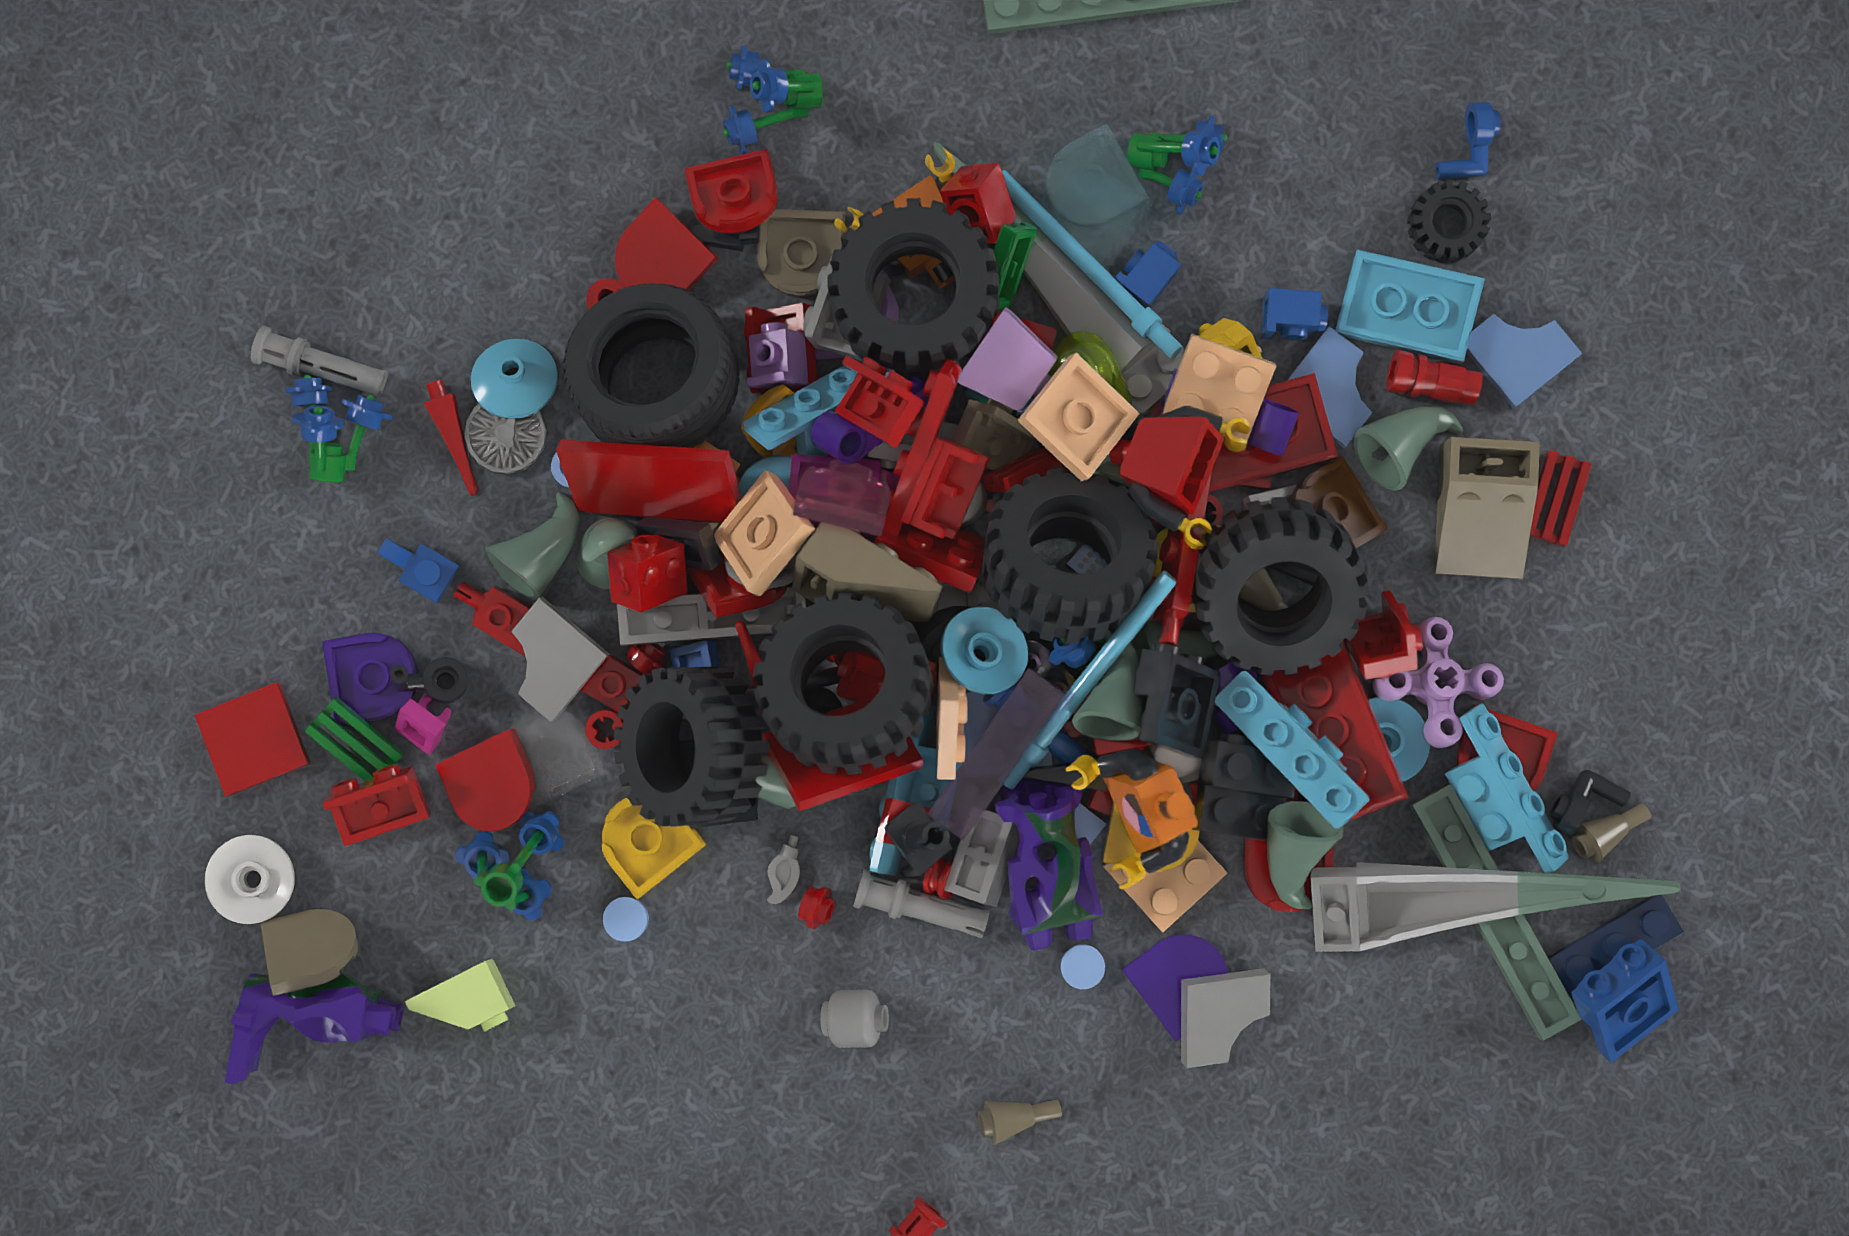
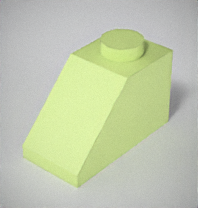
[405,958,515,1032]

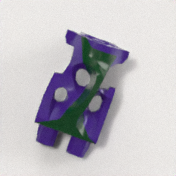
[995,776,1102,951]
[224,970,405,1084]

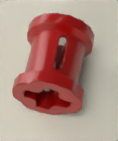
[888,1196,948,1236]

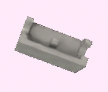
[944,806,1019,907]

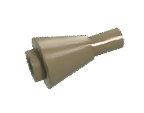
[1238,567,1288,611]
[1571,803,1651,863]
[978,1100,1062,1145]

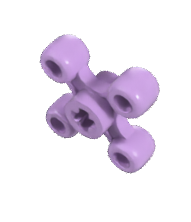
[1372,617,1504,748]

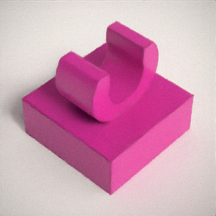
[394,695,451,755]

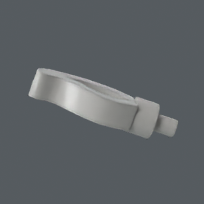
[767,835,800,904]

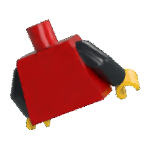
[1110,406,1251,550]

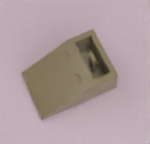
[1434,437,1540,579]
[792,515,942,623]

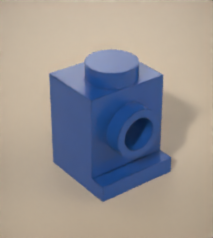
[1115,241,1181,308]
[1261,288,1328,340]

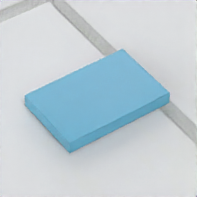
[1335,250,1485,365]

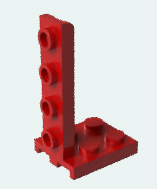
[875,359,985,593]

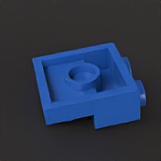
[1572,939,1679,1063]

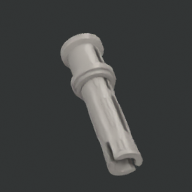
[251,326,388,397]
[853,869,990,939]

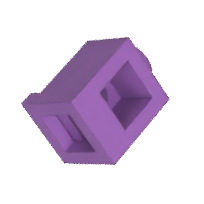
[747,322,808,391]

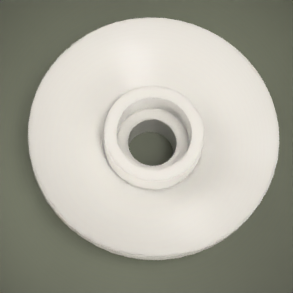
[205,835,295,924]

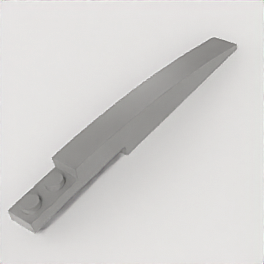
[617,565,1056,646]

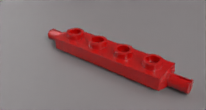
[1153,471,1212,647]
[454,581,643,712]

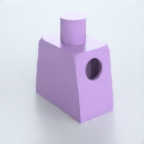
[958,307,1057,411]

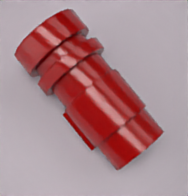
[1386,349,1483,406]

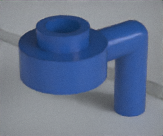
[1436,102,1501,179]

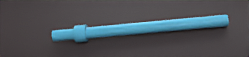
[1002,170,1183,359]
[999,571,1177,789]

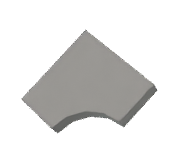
[511,597,609,722]
[1181,968,1270,1068]

